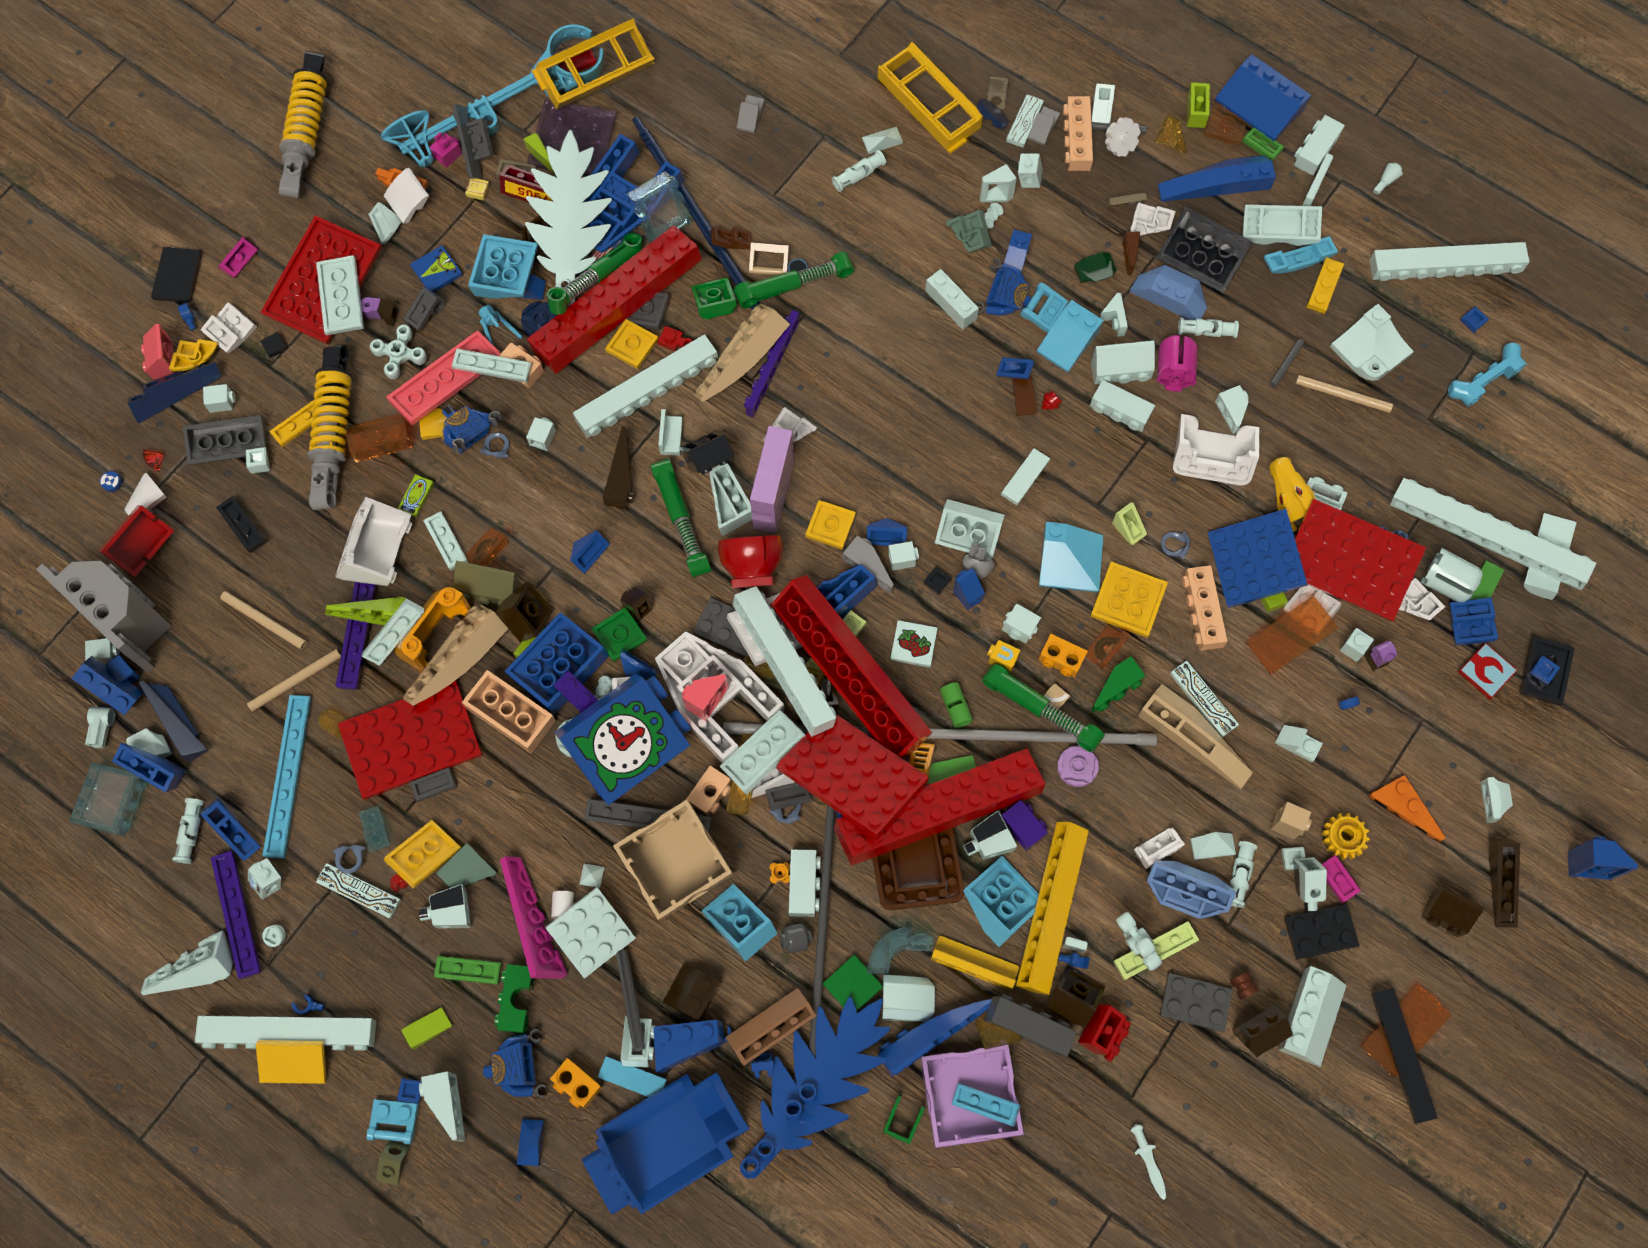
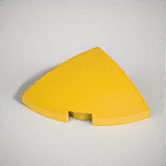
[169,339,218,371]
[419,408,447,440]

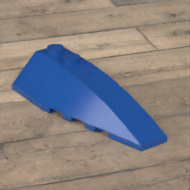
[1158,155,1276,202]
[877,999,992,1078]

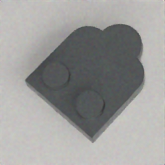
[627,292,670,330]

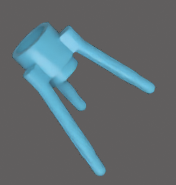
[479,305,522,346]

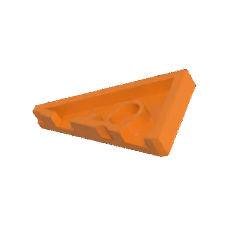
[1369,775,1446,842]

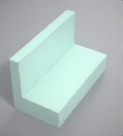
[658,409,683,456]

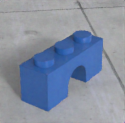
[71,656,144,715]

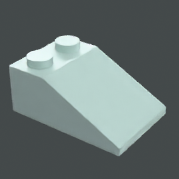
[419,1072,466,1142]

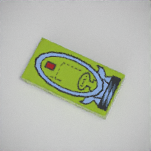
[398,475,434,518]

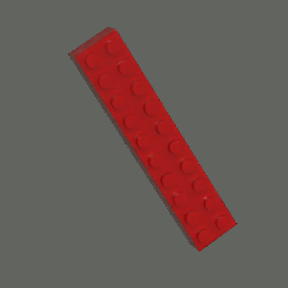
[527,225,702,374]
[770,575,932,759]
[834,749,1045,866]

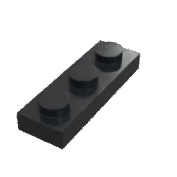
[216,496,267,553]

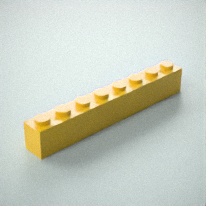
[1016,822,1089,995]

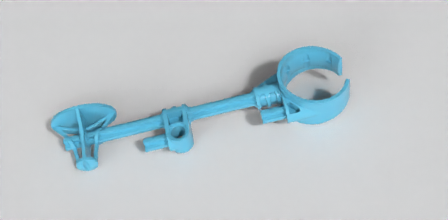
[381,24,604,167]

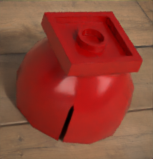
[718,535,784,588]

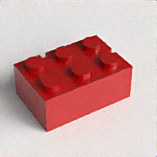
[98,505,174,577]

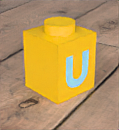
[987,640,1021,673]

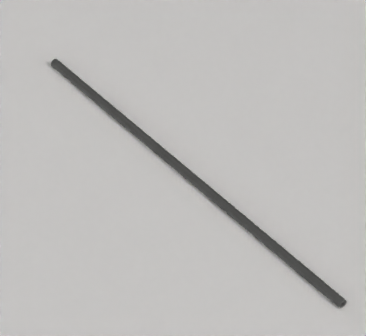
[809,805,835,1060]

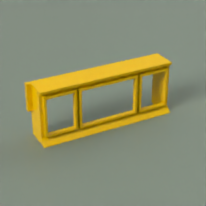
[532,18,655,110]
[878,42,983,154]

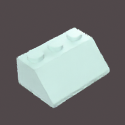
[1091,341,1155,385]
[935,499,1005,559]

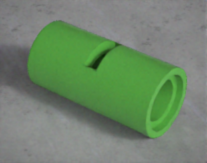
[940,682,973,728]

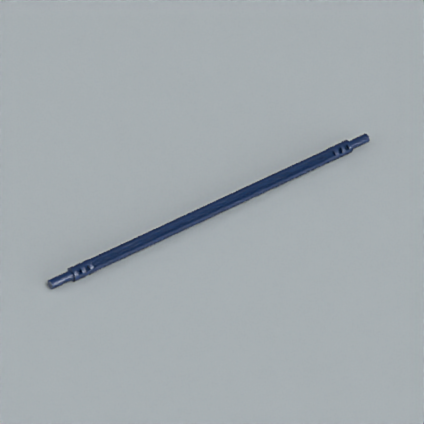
[632,116,776,344]

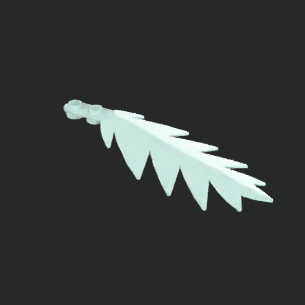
[525,130,612,307]

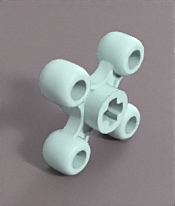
[370,325,427,379]
[1116,912,1162,971]

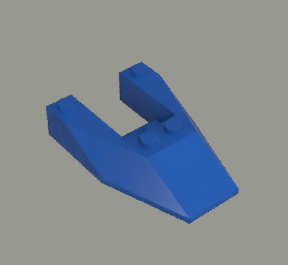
[581,134,685,253]

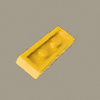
[1306,257,1344,314]

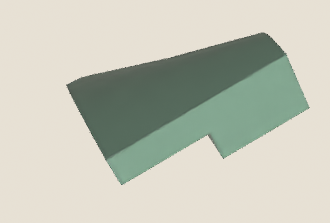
[946,210,992,252]
[436,843,497,888]

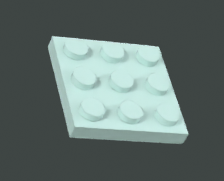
[545,887,636,978]

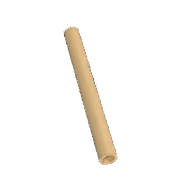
[1295,375,1393,413]
[220,591,307,650]
[247,649,341,712]

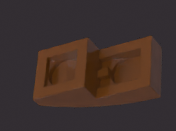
[710,225,751,249]
[1012,376,1037,416]

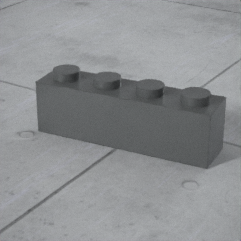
[984,994,1077,1057]

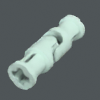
[831,150,887,192]
[1178,317,1239,338]
[172,798,204,864]
[1229,841,1258,908]

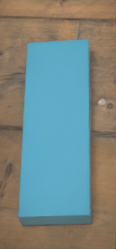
[598,1057,667,1097]
[951,1083,1021,1127]

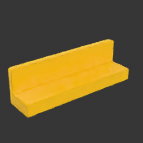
[930,936,1019,991]

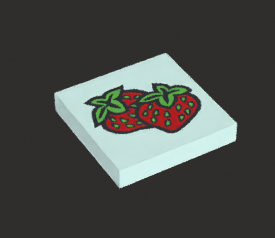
[890,620,937,668]

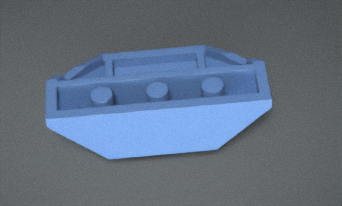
[1130,265,1207,320]
[1147,861,1236,919]

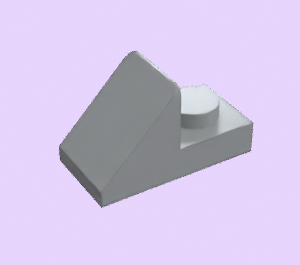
[737,95,765,134]
[1028,107,1060,146]

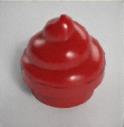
[1042,390,1062,410]

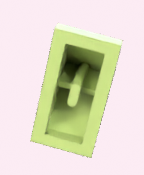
[1112,502,1147,545]

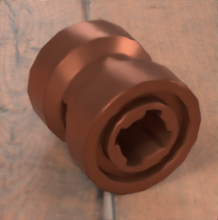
[1230,971,1260,1000]

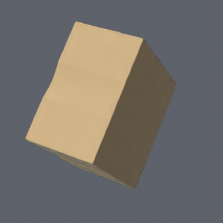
[613,800,734,920]

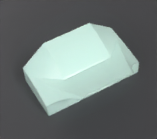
[126,728,173,758]
[1480,777,1513,823]

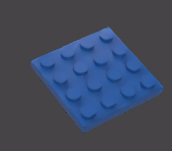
[1208,509,1308,608]

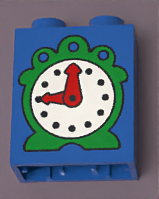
[554,674,691,805]

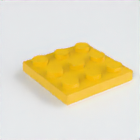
[1090,562,1168,638]

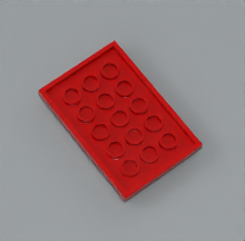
[260,216,383,345]
[1295,498,1426,622]
[338,680,483,800]
[776,714,929,839]

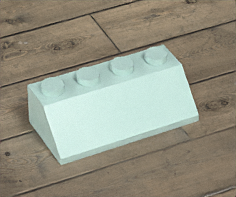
[1278,966,1346,1067]

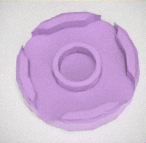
[1057,746,1099,787]

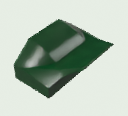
[1074,252,1117,284]

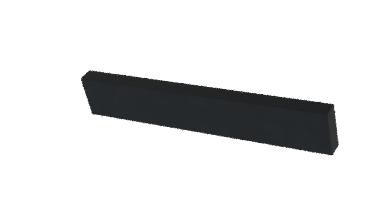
[1371,988,1438,1124]

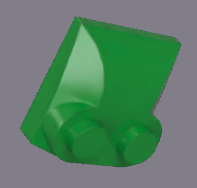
[691,277,737,319]

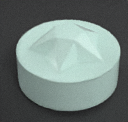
[262,924,286,947]

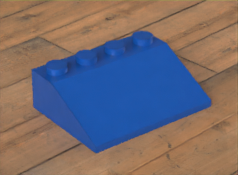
[1215,55,1311,141]
[505,612,609,716]

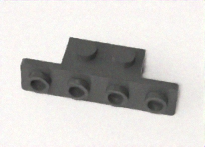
[453,104,494,179]

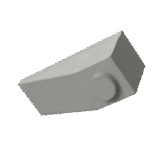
[843,536,894,594]

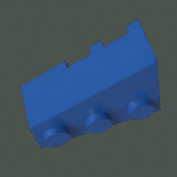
[816,564,877,619]
[653,1020,724,1073]

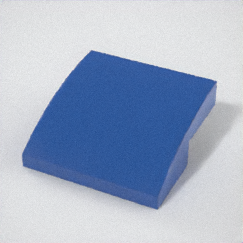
[1449,598,1498,646]

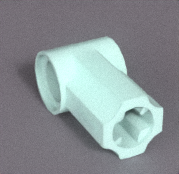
[85,706,115,748]

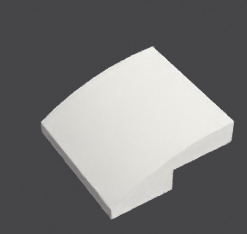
[384,168,429,223]
[201,302,258,353]
[1284,585,1341,635]

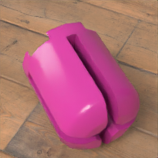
[1157,335,1198,392]

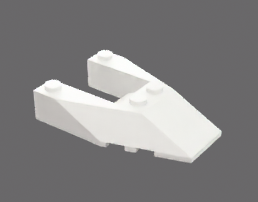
[655,631,784,764]

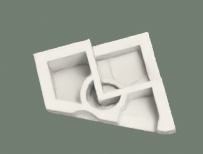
[763,407,817,443]
[124,473,167,515]

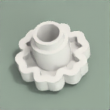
[1105,117,1140,157]

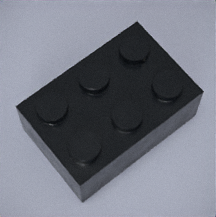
[679,431,734,475]

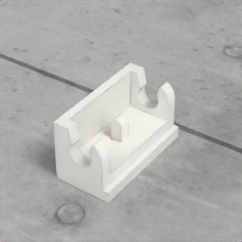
[1133,828,1185,869]

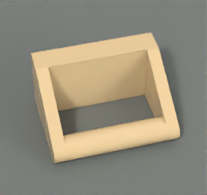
[749,243,790,276]

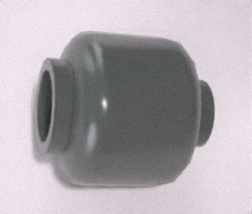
[779,924,812,953]

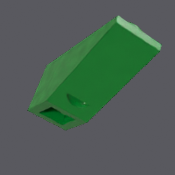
[1091,656,1146,713]

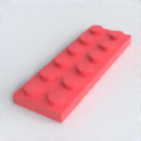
[386,330,501,426]

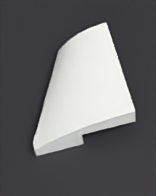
[1130,203,1175,235]
[1399,578,1445,620]

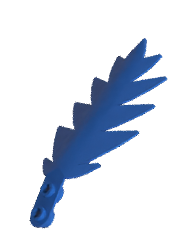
[740,997,890,1179]

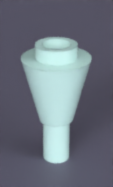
[1373,163,1403,195]

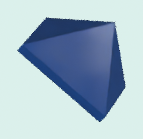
[996,357,1034,379]
[867,518,907,546]
[570,531,610,574]
[620,649,657,678]
[517,1119,544,1166]

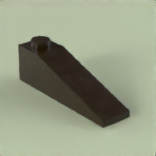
[603,427,634,510]
[1489,838,1520,928]

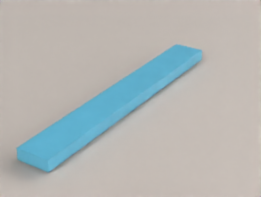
[263,695,312,859]

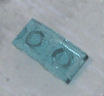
[358,806,390,852]

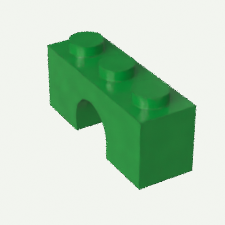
[495,964,534,1034]

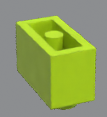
[1187,82,1210,128]

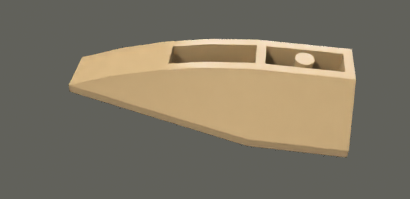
[694,304,790,402]
[403,603,508,706]
[1138,684,1253,790]

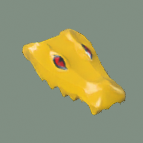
[1269,457,1316,532]

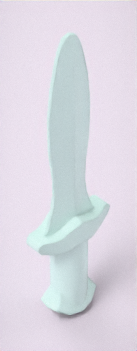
[1131,1124,1166,1199]

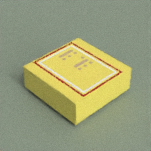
[465,179,490,200]

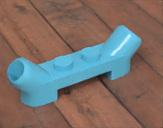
[1448,343,1527,407]

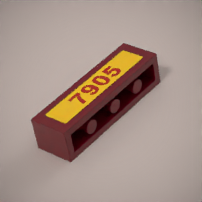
[499,165,554,202]

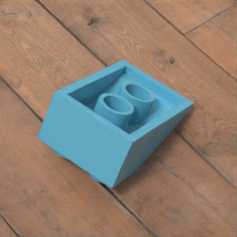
[1037,300,1103,372]
[701,884,778,962]

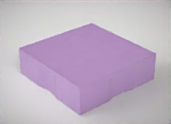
[750,426,794,534]
[920,1044,1024,1148]

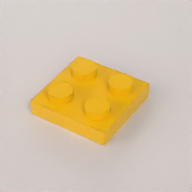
[605,319,659,369]
[805,500,856,550]

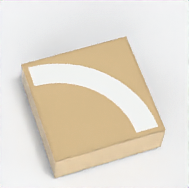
[1043,683,1070,709]

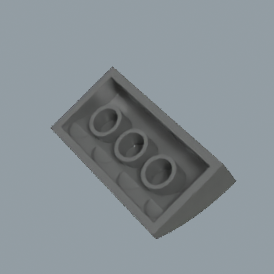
[182,415,267,465]

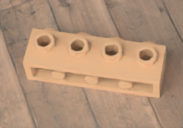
[1063,96,1093,171]
[1182,565,1228,651]

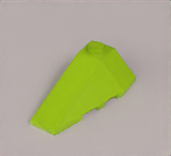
[325,597,407,626]

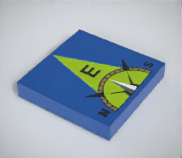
[410,245,463,293]

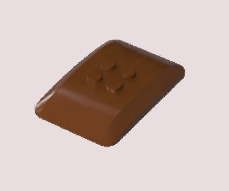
[872,783,964,910]

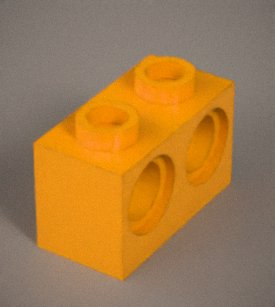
[1038,634,1088,678]
[550,1058,603,1108]

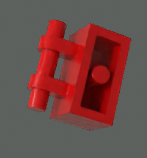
[1078,1004,1131,1062]

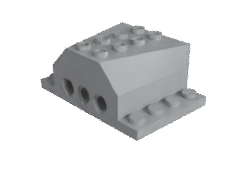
[36,561,171,673]

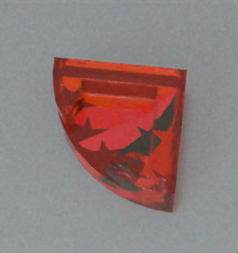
[142,449,164,472]

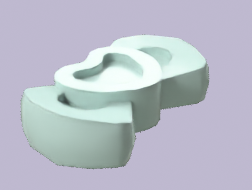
[984,203,1003,229]
[594,676,612,700]

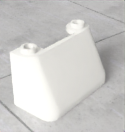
[1173,414,1259,485]
[335,497,412,586]

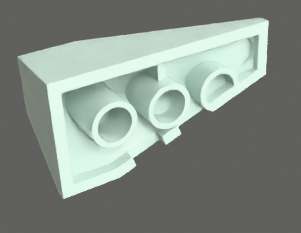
[141,930,234,995]

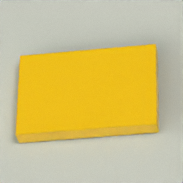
[384,820,461,889]
[256,1040,327,1084]

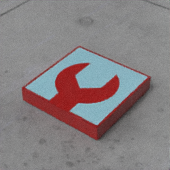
[1458,643,1517,700]

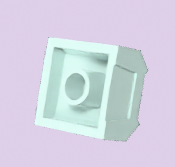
[882,975,935,1022]

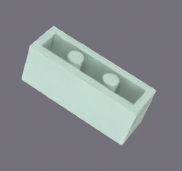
[1294,115,1345,176]
[925,269,979,330]
[1090,380,1155,432]
[789,850,821,917]

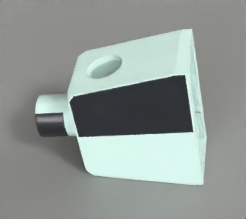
[963,811,1017,860]
[1293,857,1327,911]
[419,884,471,928]

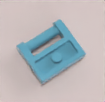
[1020,283,1069,333]
[367,1099,419,1145]

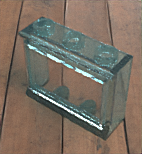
[627,171,691,243]
[69,762,146,838]

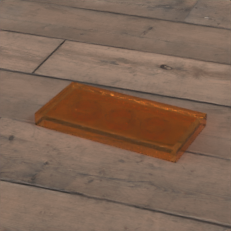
[1246,595,1338,676]
[1361,984,1452,1078]

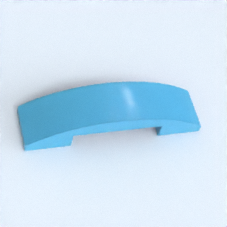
[1264,236,1338,274]

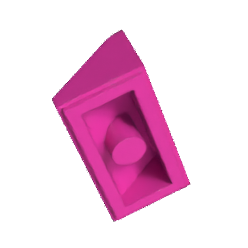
[218,237,258,278]

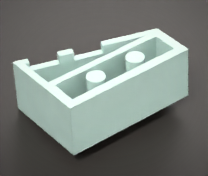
[709,463,752,536]

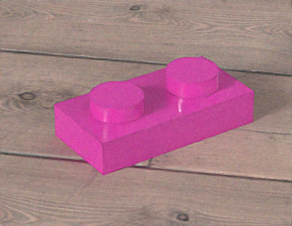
[1321,855,1361,903]

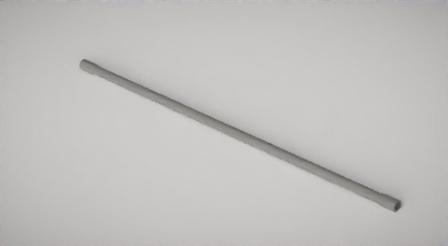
[723,722,1157,746]

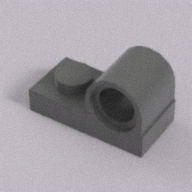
[404,287,445,331]

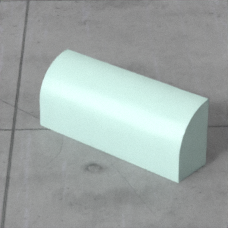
[1524,513,1577,600]

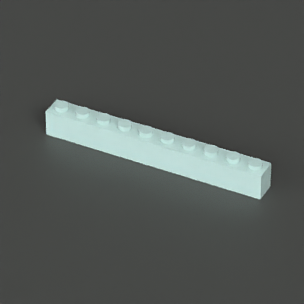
[1390,478,1596,590]

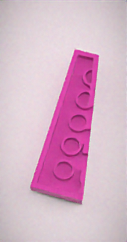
[500,856,567,979]

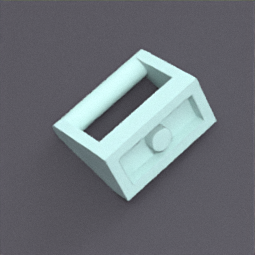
[979,164,1017,202]

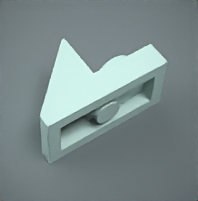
[1091,83,1115,123]
[1100,293,1128,337]
[1275,725,1323,763]

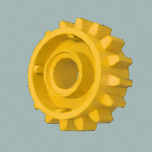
[1321,813,1370,860]

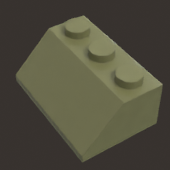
[454,560,521,607]

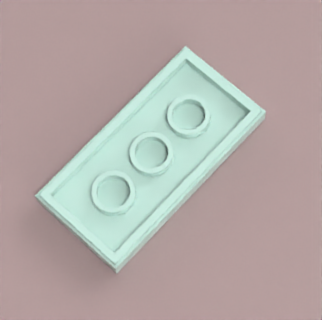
[316,255,364,335]
[720,709,806,795]

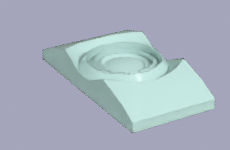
[1243,205,1322,246]

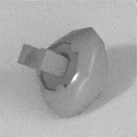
[963,543,995,580]

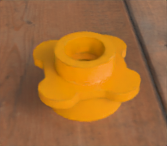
[770,862,790,884]

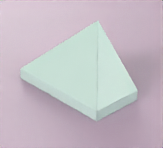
[862,126,903,154]
[369,202,402,244]
[1190,832,1236,860]

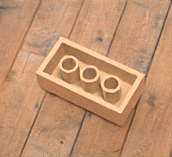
[462,670,556,754]

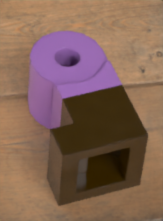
[361,297,399,326]
[1363,640,1397,672]

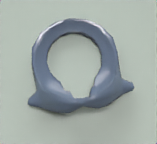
[479,433,509,458]
[1161,531,1190,559]
[769,804,801,824]
[333,845,365,874]

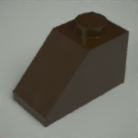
[620,587,653,622]

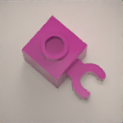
[430,132,462,168]

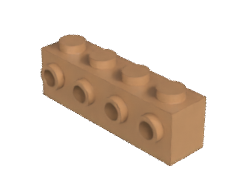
[725,988,816,1065]

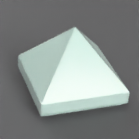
[580,864,605,888]

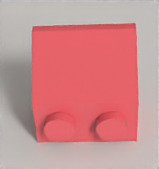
[141,324,175,379]
[682,674,729,721]

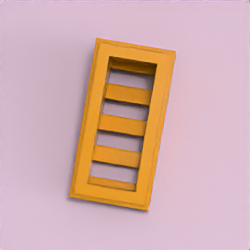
[909,743,935,776]

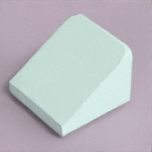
[246,447,270,473]

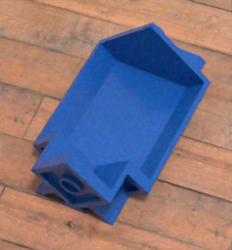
[582,1072,749,1215]

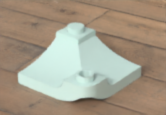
[1330,304,1414,381]

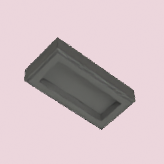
[410,767,457,802]
[765,783,811,811]

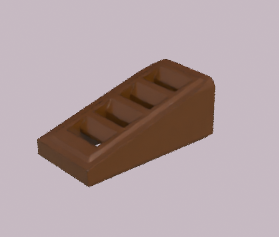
[1122,231,1140,275]

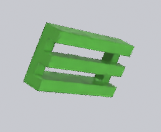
[1242,127,1284,162]

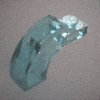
[867,927,933,974]

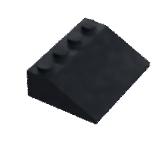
[1157,206,1253,293]

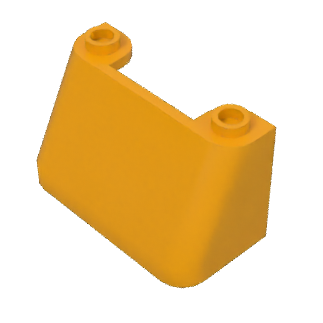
[394,587,471,672]

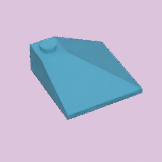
[468,234,538,299]
[1039,522,1103,593]
[963,856,1039,947]

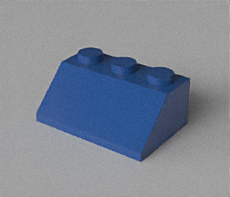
[1568,837,1638,880]

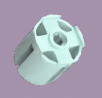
[1421,548,1482,602]

